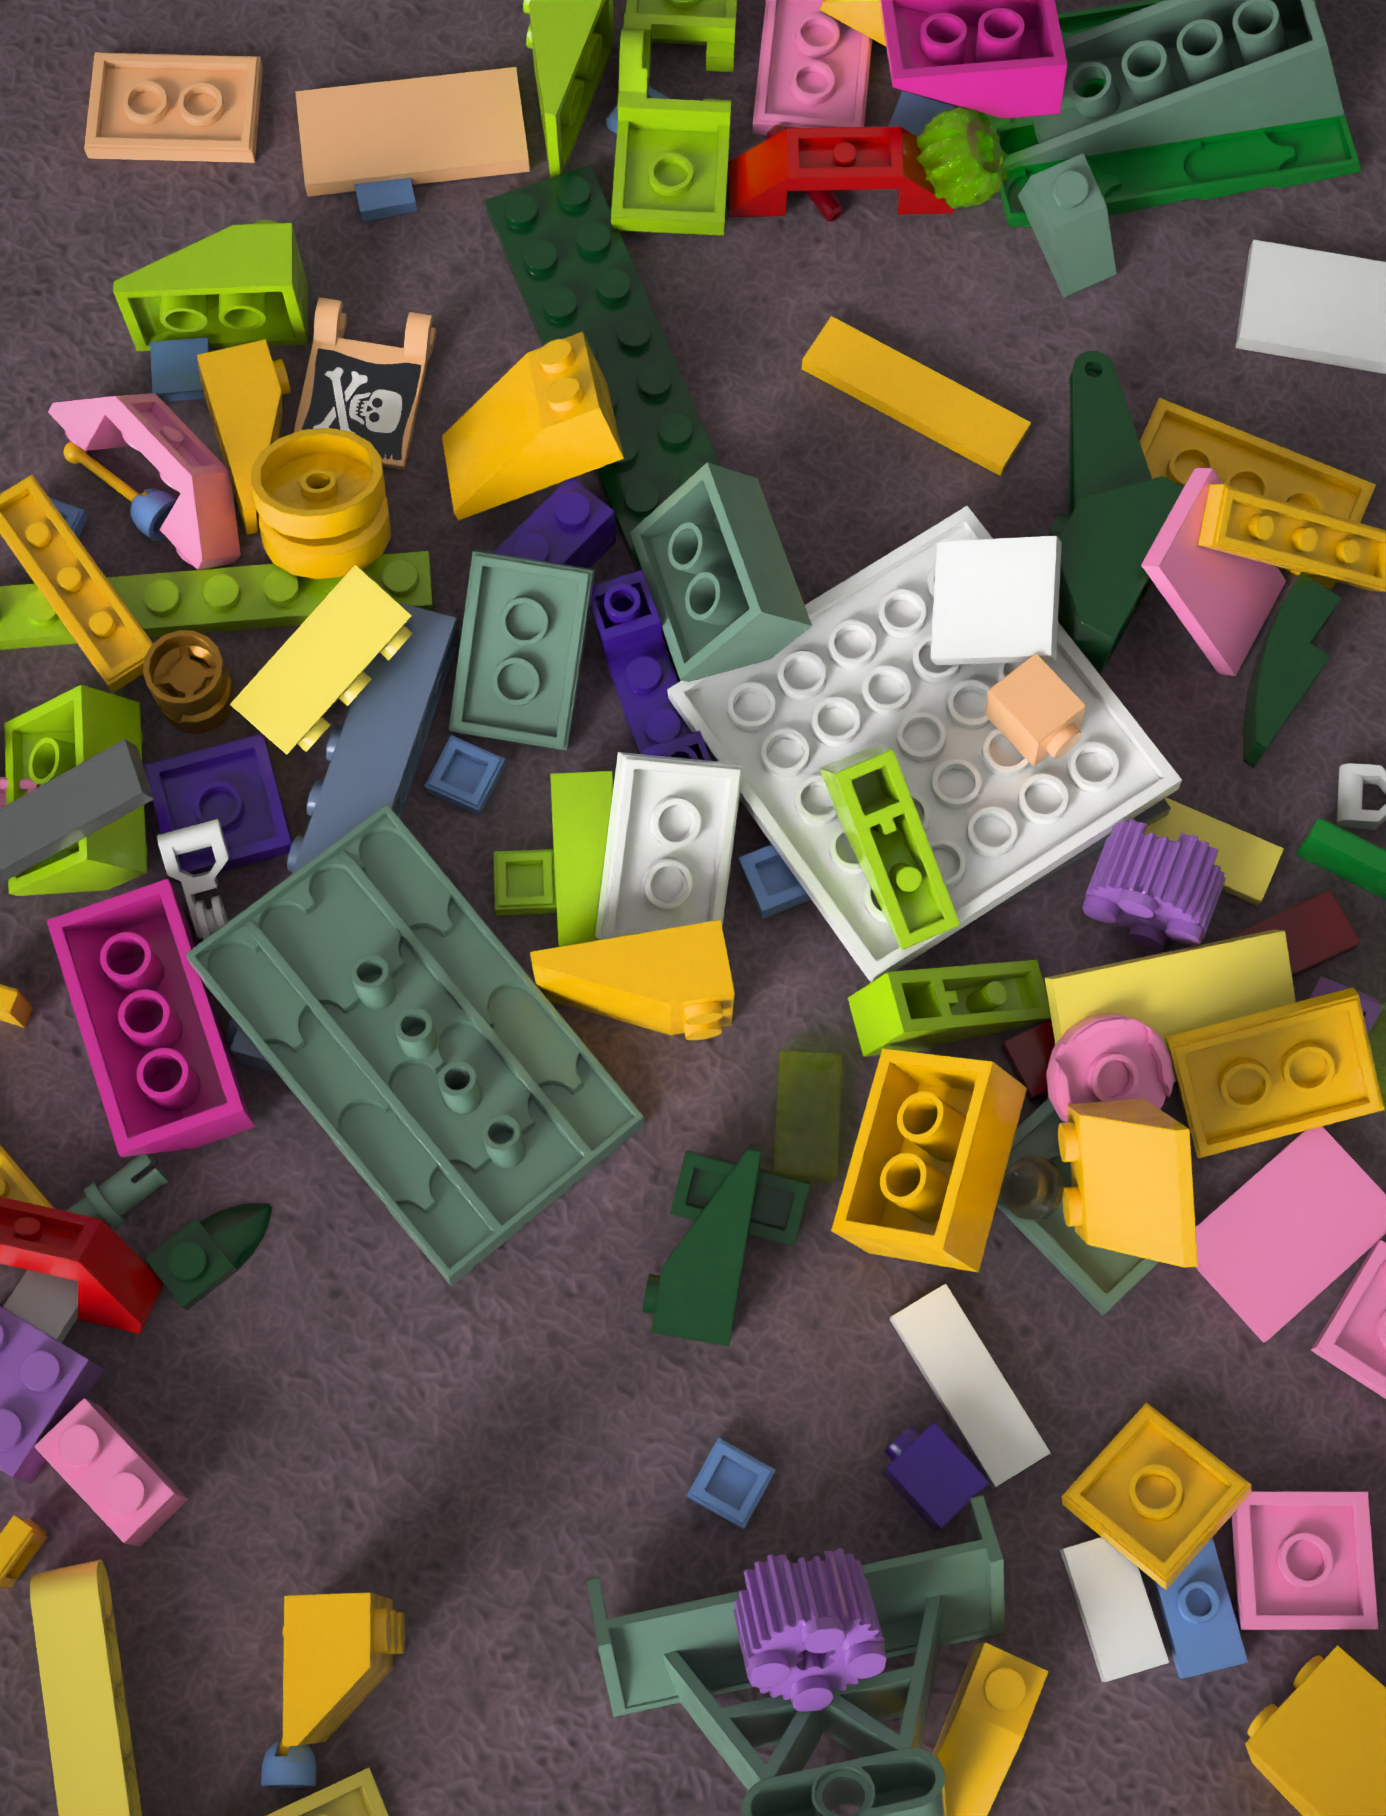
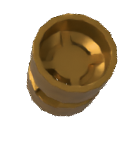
[143,630,236,734]

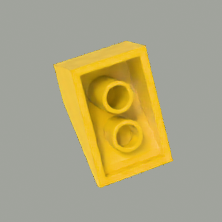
[442,331,624,521]
[530,920,735,1041]
[1058,1098,1198,1268]

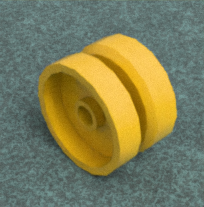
[251,428,391,579]

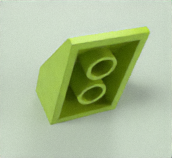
[523,0,614,178]
[113,220,308,351]

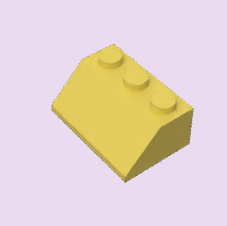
[230,565,413,755]

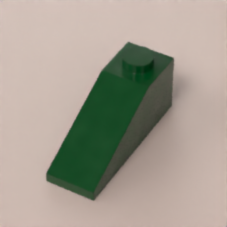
[643,1143,764,1346]

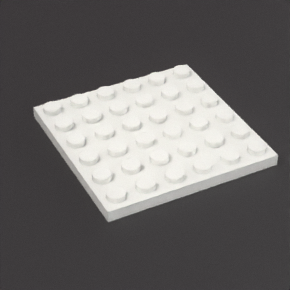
[667,506,1182,983]

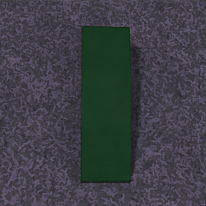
[1243,572,1342,768]

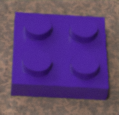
[144,733,293,884]

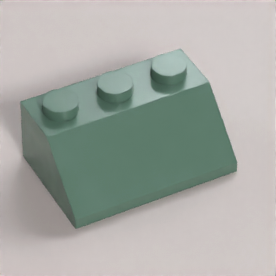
[630,462,812,682]

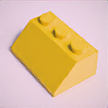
[283,1593,405,1746]

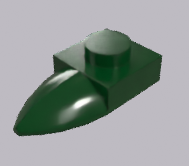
[144,1203,272,1311]

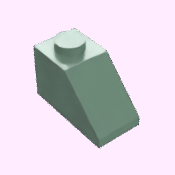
[1018,153,1117,299]

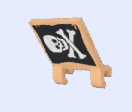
[293,297,437,470]

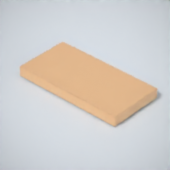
[295,67,530,197]

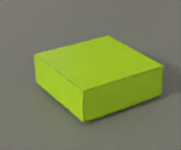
[494,849,557,916]

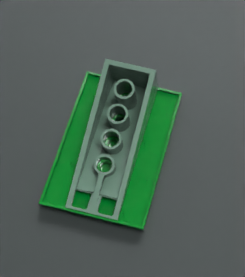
[979,0,1361,228]

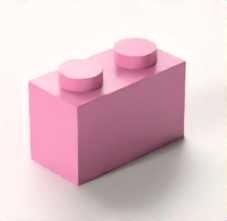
[34,1398,188,1547]

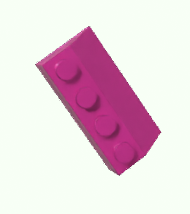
[46,879,256,1157]

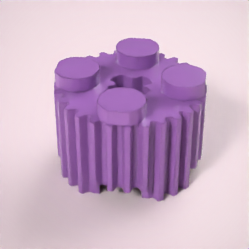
[1082,819,1226,951]
[733,1548,887,1712]

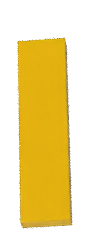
[801,316,1031,476]
[0,474,153,693]
[1198,484,1386,592]

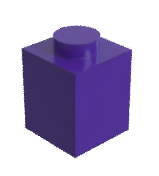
[881,1423,990,1533]

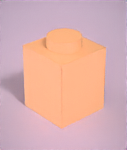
[985,653,1086,767]

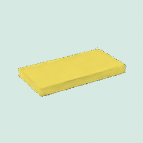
[1045,929,1296,1097]

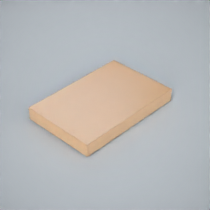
[84,52,263,163]

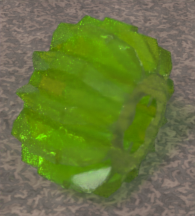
[917,106,1008,209]

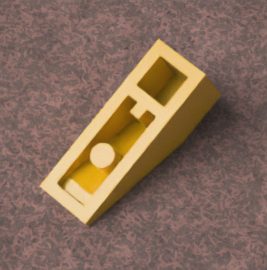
[197,339,290,536]
[932,1642,1049,1816]

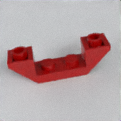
[728,126,955,217]
[0,1197,163,1334]

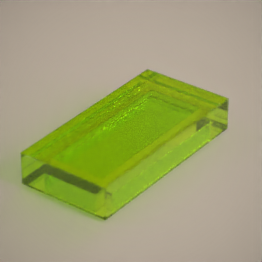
[773,1050,842,1181]

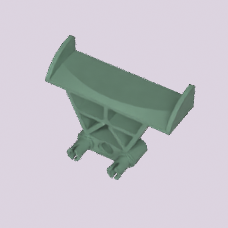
[586,1495,1005,1816]

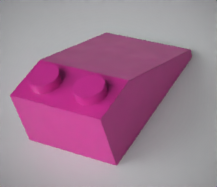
[879,0,1067,119]

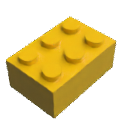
[831,1049,1027,1273]

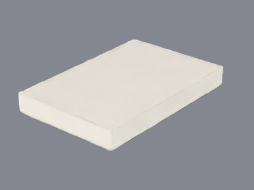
[1235,239,1386,374]
[595,752,743,940]

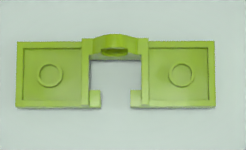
[611,0,737,236]

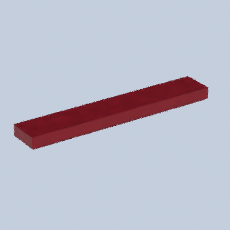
[1001,890,1361,1102]

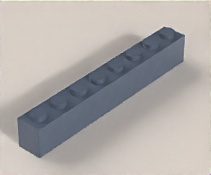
[227,603,461,1075]

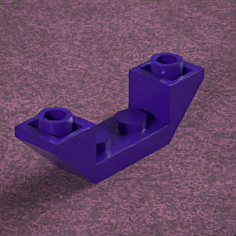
[590,570,711,761]

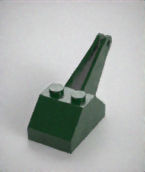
[1048,351,1184,676]

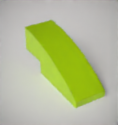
[550,771,613,947]

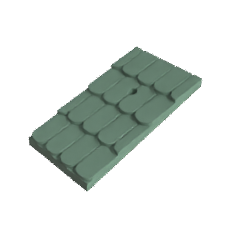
[185,804,645,1287]

